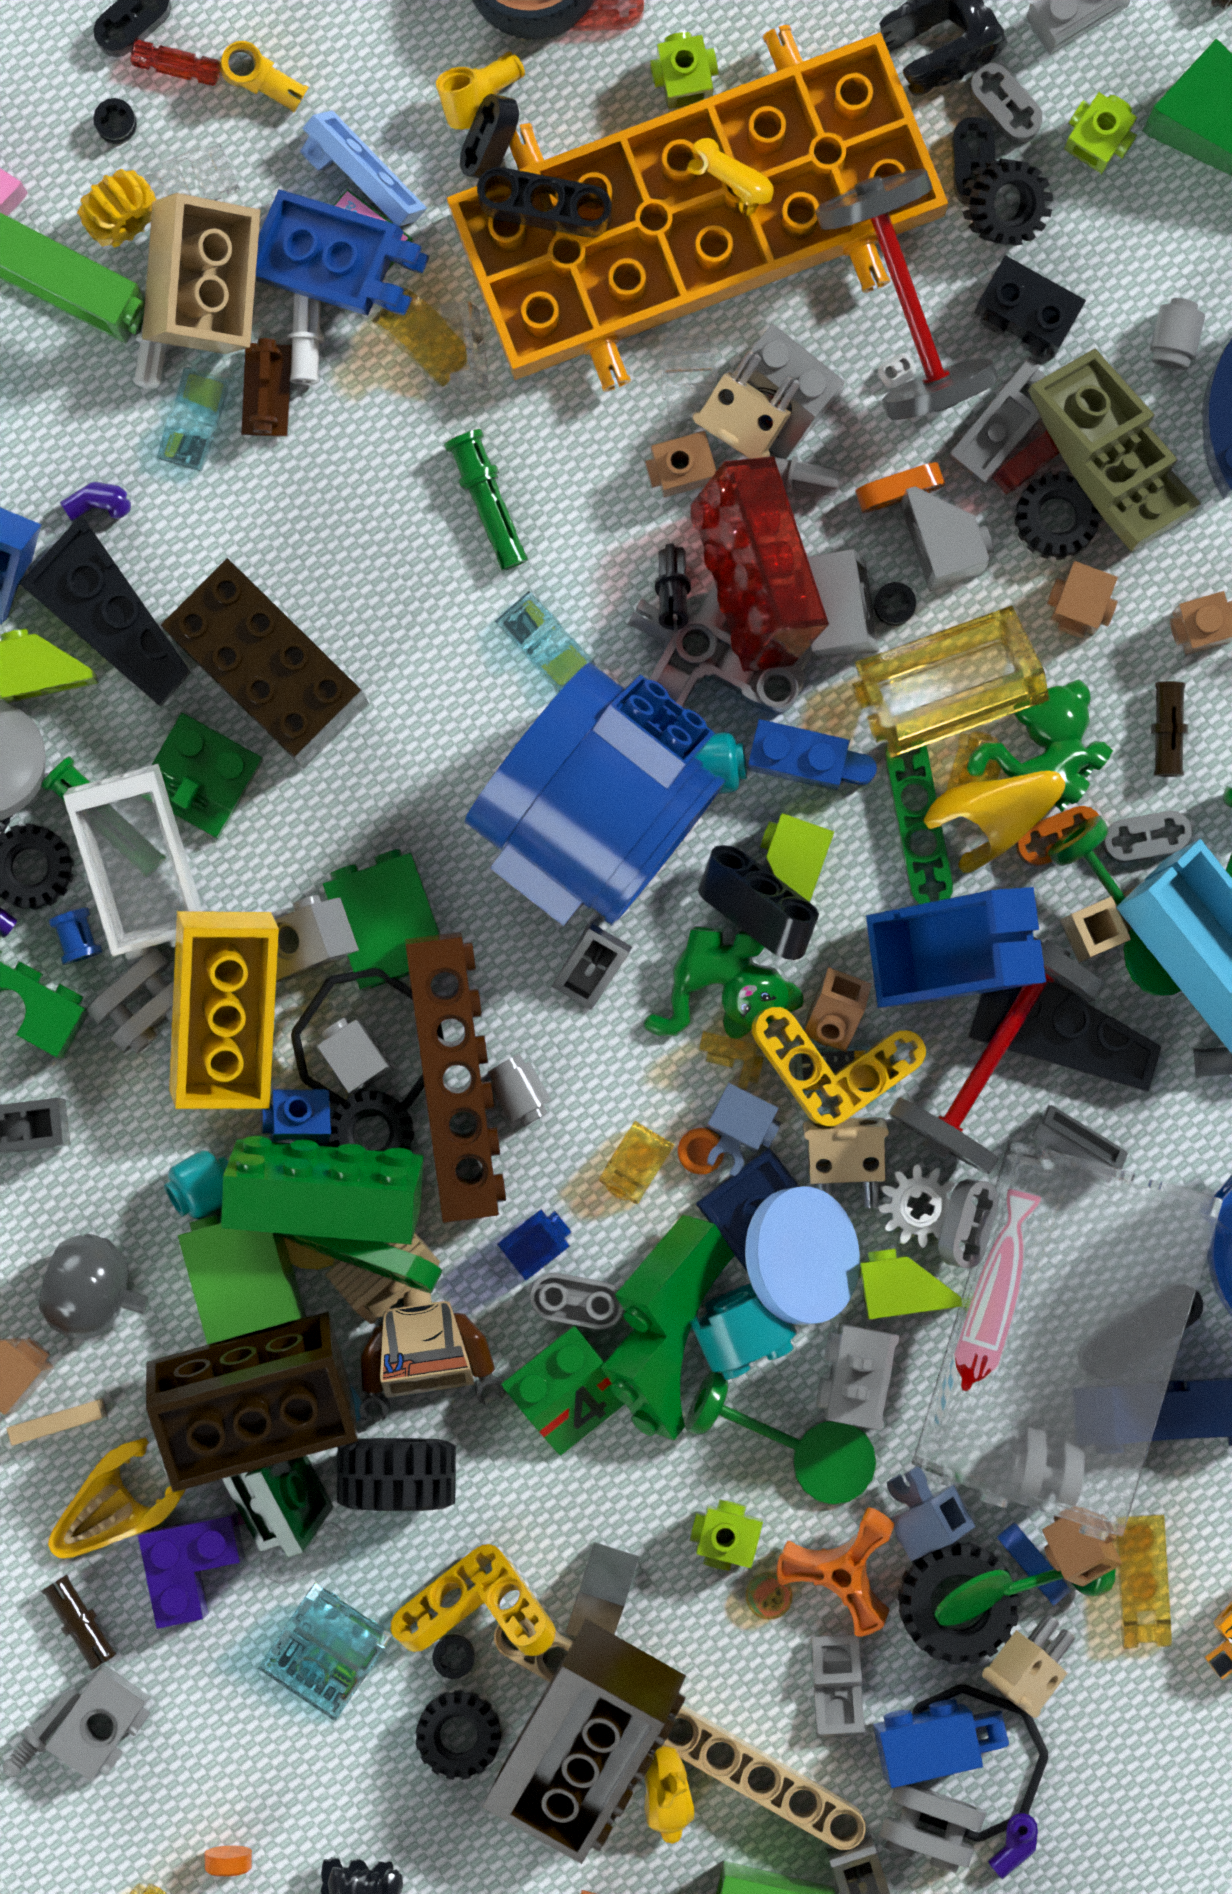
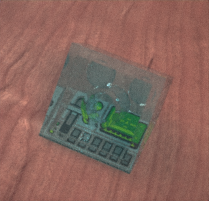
[258,1582,393,1721]

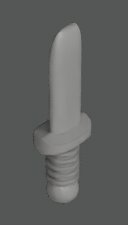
[3,1689,80,1777]

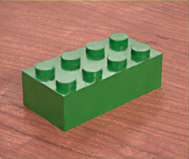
[221,1136,424,1245]

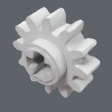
[877,1164,955,1248]

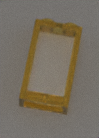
[852,605,1050,758]

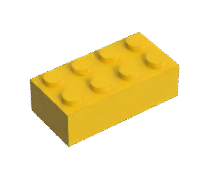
[169,911,279,1109]

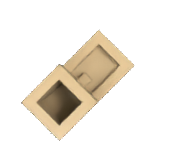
[1059,887,1136,963]

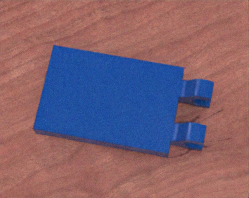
[255,189,430,316]

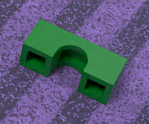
[0,950,89,1059]

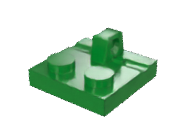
[139,712,264,839]

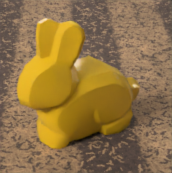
[644,1746,694,1844]

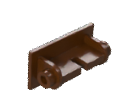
[241,338,292,437]

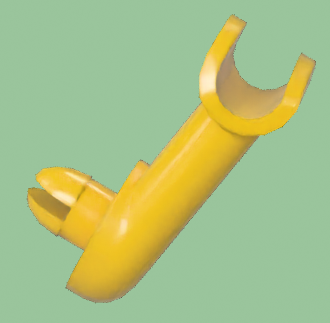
[687,138,774,216]

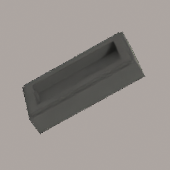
[1032,1104,1128,1185]

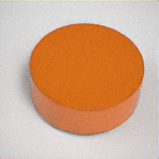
[678,1128,724,1175]
[204,1845,252,1876]

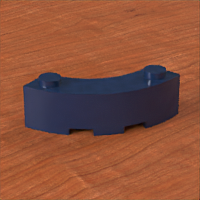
[1201,338,1232,499]
[1073,1377,1232,1454]

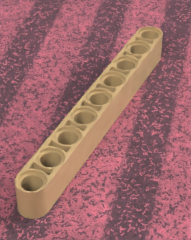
[494,1618,866,1850]

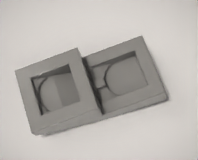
[811,1635,865,1738]

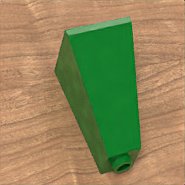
[1142,38,1232,176]

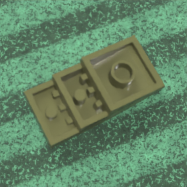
[1028,348,1201,553]

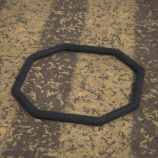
[291,968,444,1118]
[912,1684,1048,1842]

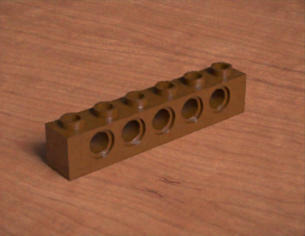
[405,932,506,1223]

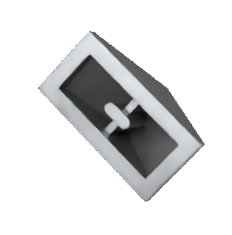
[552,923,632,1010]
[565,1542,639,1636]
[826,1835,890,1894]

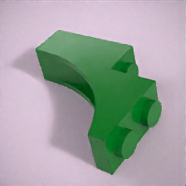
[601,1215,735,1440]

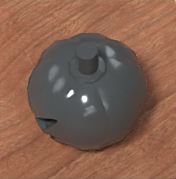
[39,1234,149,1340]

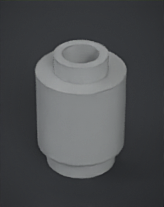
[1150,298,1205,370]
[487,1054,551,1127]

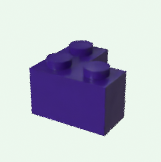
[138,1512,245,1629]

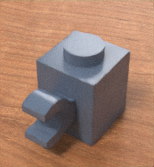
[705,1083,781,1178]
[887,1466,976,1561]

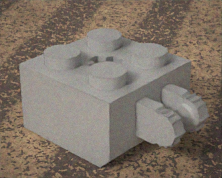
[816,1323,900,1430]

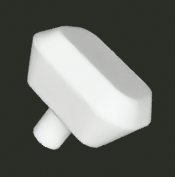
[878,353,916,388]

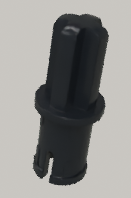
[654,543,691,630]

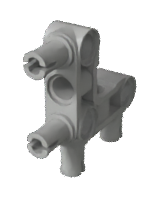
[627,577,814,714]

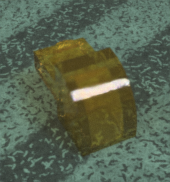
[371,287,475,387]

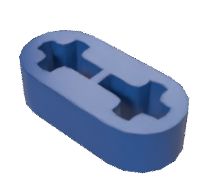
[996,1522,1071,1606]

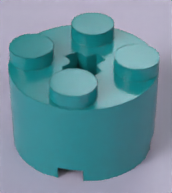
[690,1283,797,1380]

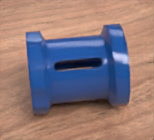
[48,908,103,965]

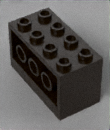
[161,558,369,769]
[146,1312,358,1492]
[482,1619,686,1864]

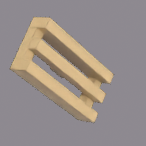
[6,1398,108,1446]

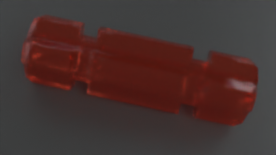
[130,40,221,86]

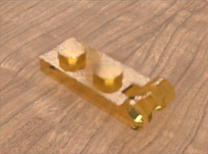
[1115,1514,1172,1649]

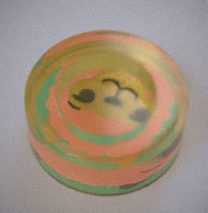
[745,1571,793,1620]

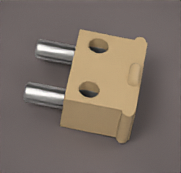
[693,350,800,463]
[803,1117,889,1209]
[982,1614,1075,1718]

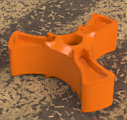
[777,1507,894,1637]

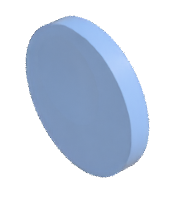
[745,1186,860,1325]

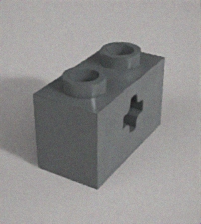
[0,1098,71,1154]

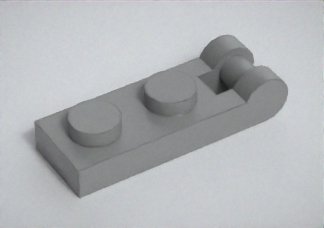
[948,357,1046,485]

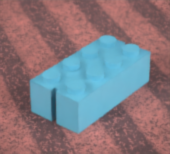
[1116,839,1232,1054]

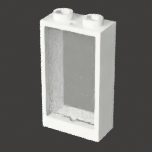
[63,764,203,959]

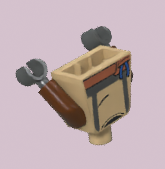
[359,1288,505,1420]

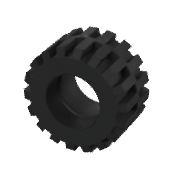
[337,1438,456,1511]
[898,1541,1020,1665]

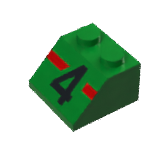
[500,1325,625,1456]

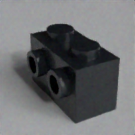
[974,255,1086,358]

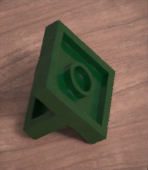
[222,1455,334,1558]

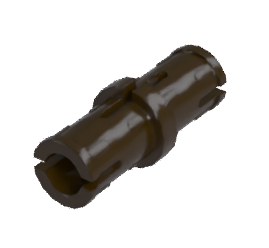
[1151,681,1188,777]
[41,1575,117,1671]

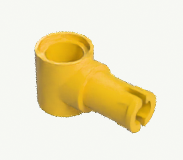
[220,41,309,113]
[436,51,525,130]

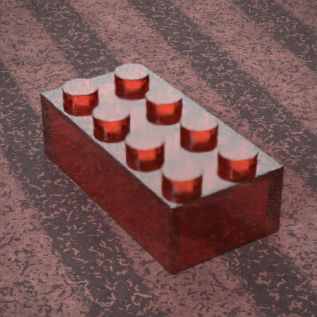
[690,456,829,672]

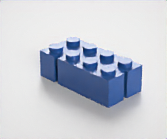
[866,887,1046,1008]

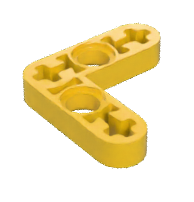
[752,1007,926,1126]
[390,1544,556,1656]

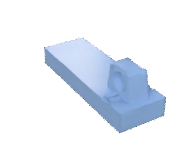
[300,110,427,227]

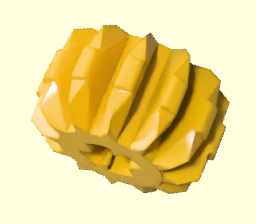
[77,169,157,248]

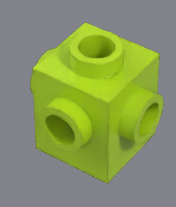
[650,32,719,109]
[1064,92,1138,174]
[689,1499,763,1571]

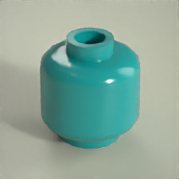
[697,732,747,794]
[164,1150,228,1220]

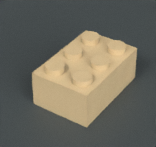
[142,193,261,354]

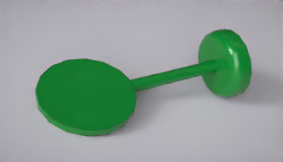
[1047,816,1181,996]
[685,1371,876,1505]
[934,1568,1116,1626]

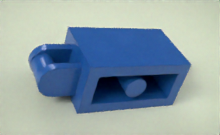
[747,719,877,791]
[873,1699,1009,1788]

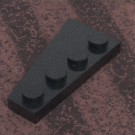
[20,515,191,707]
[968,982,1162,1092]

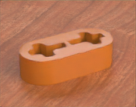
[855,462,945,513]
[1016,806,1099,867]

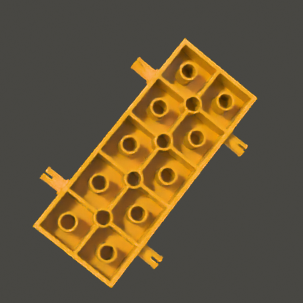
[446,25,948,392]

